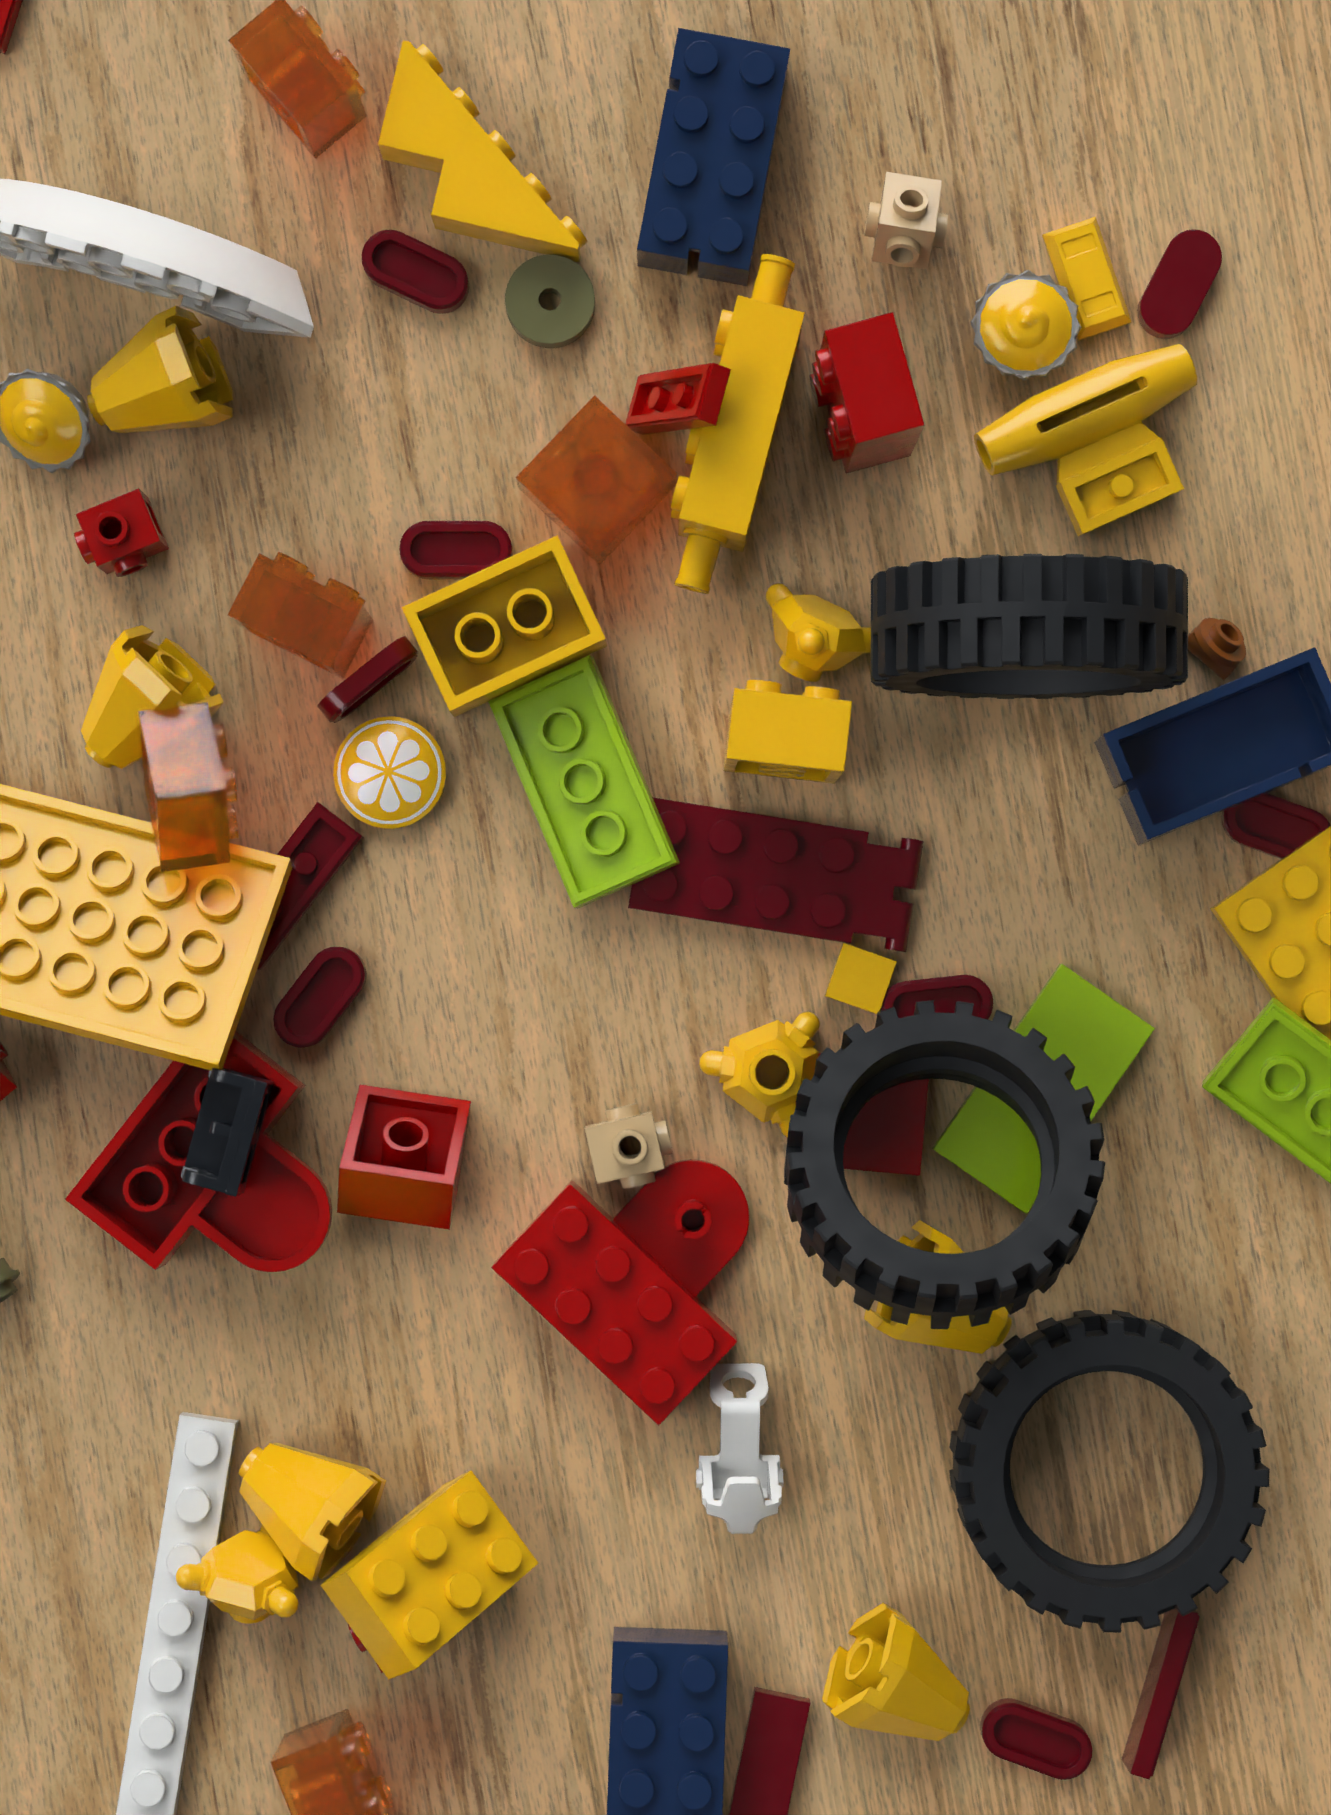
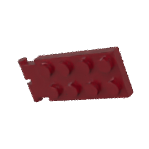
[628,797,924,952]

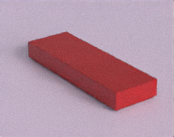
[625,363,731,435]

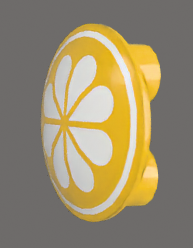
[333,716,446,829]

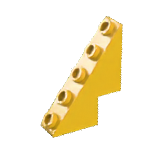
[378,40,588,263]

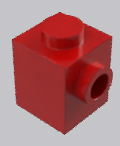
[74,488,169,577]

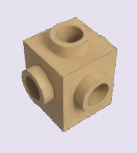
[864,172,948,270]
[585,1103,673,1189]

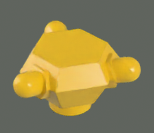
[766,583,871,682]
[699,1012,820,1137]
[176,1525,299,1624]

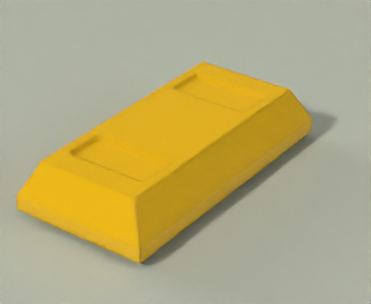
[1042,217,1132,341]

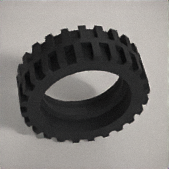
[871,554,1188,699]
[784,1000,1105,1329]
[949,1310,1270,1633]

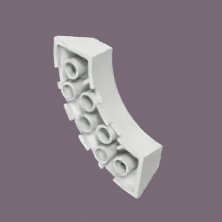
[0,179,314,338]

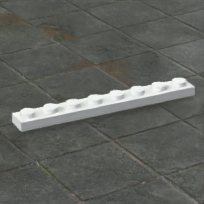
[116,1412,239,1815]

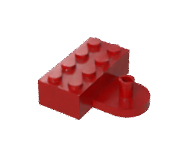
[65,1031,332,1272]
[491,1159,749,1426]

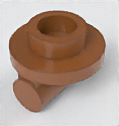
[1188,618,1246,681]

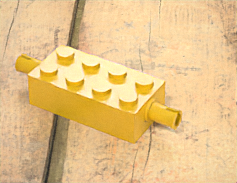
[670,254,805,594]

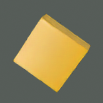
[824,943,897,1014]

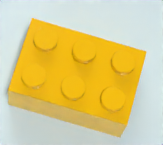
[401,535,607,717]
[723,680,852,784]
[320,1470,539,1680]

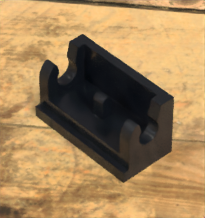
[181,1068,274,1197]

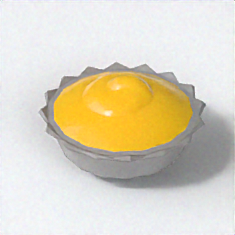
[970,270,1082,380]
[0,369,91,473]

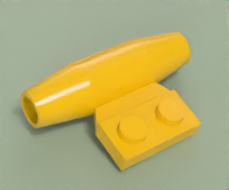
[974,344,1197,537]

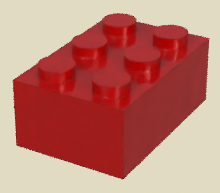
[809,312,924,474]

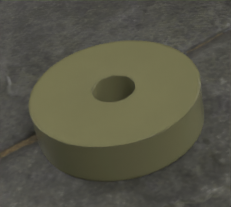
[505,254,595,348]

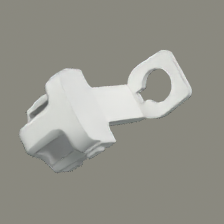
[696,1363,784,1534]

